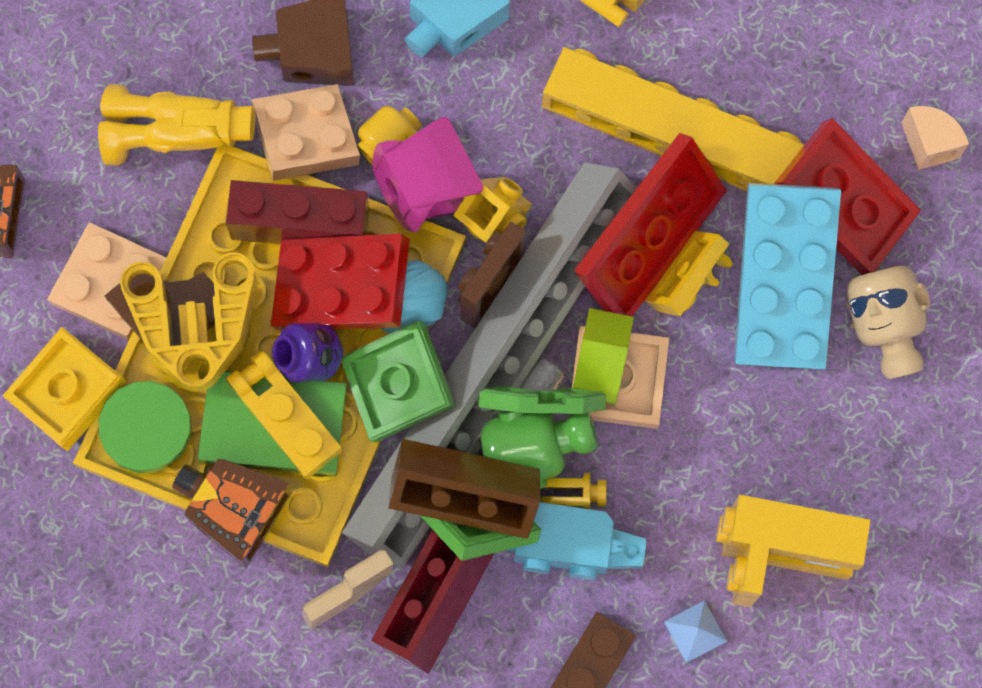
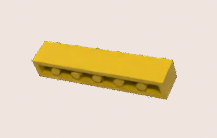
[542,47,805,191]

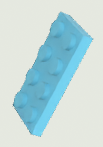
[734,183,841,369]

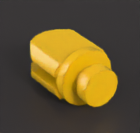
[540,472,607,509]

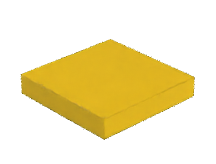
[2,327,128,451]

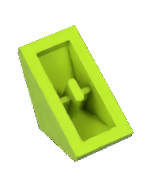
[573,308,634,405]

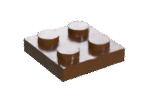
[458,222,526,328]

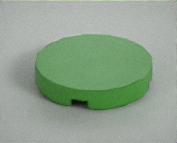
[99,381,192,473]

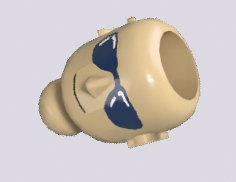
[846,266,930,379]

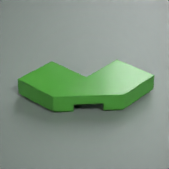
[479,386,606,414]

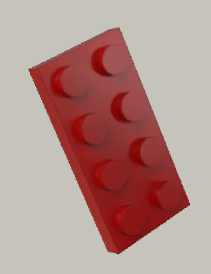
[574,133,727,317]

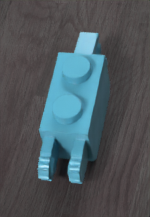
[505,502,646,580]

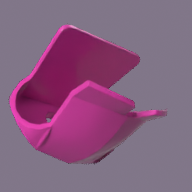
[373,117,483,232]

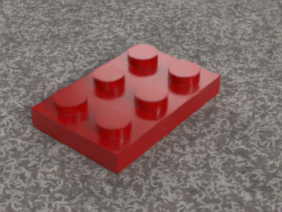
[774,118,921,275]
[271,233,410,331]

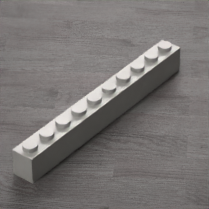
[342,162,637,570]

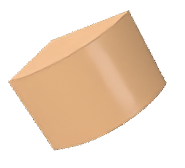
[901,106,969,170]

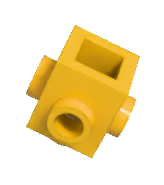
[453,177,533,243]

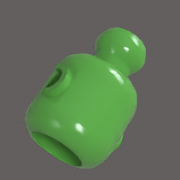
[481,412,598,489]

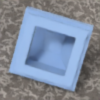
[664,600,727,663]

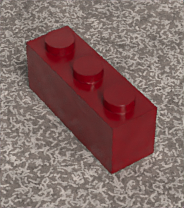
[226,180,369,244]
[371,530,495,674]

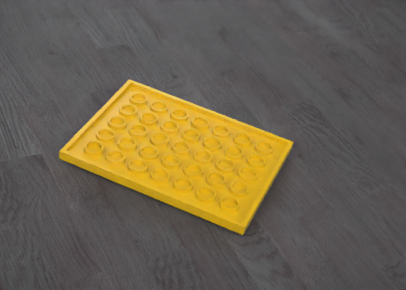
[73,145,466,568]

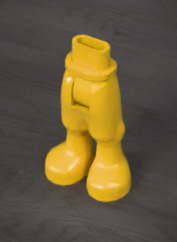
[98,84,255,166]

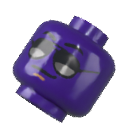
[272,323,343,383]

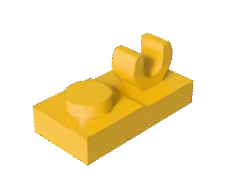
[645,231,733,316]

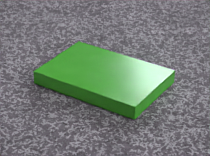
[198,372,347,476]

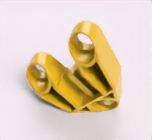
[120,252,257,392]

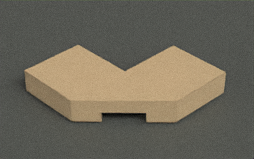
[303,550,393,630]

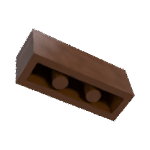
[388,438,540,539]

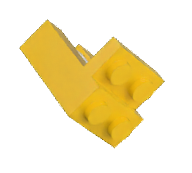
[716,494,871,607]

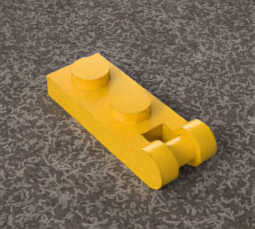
[225,350,342,480]

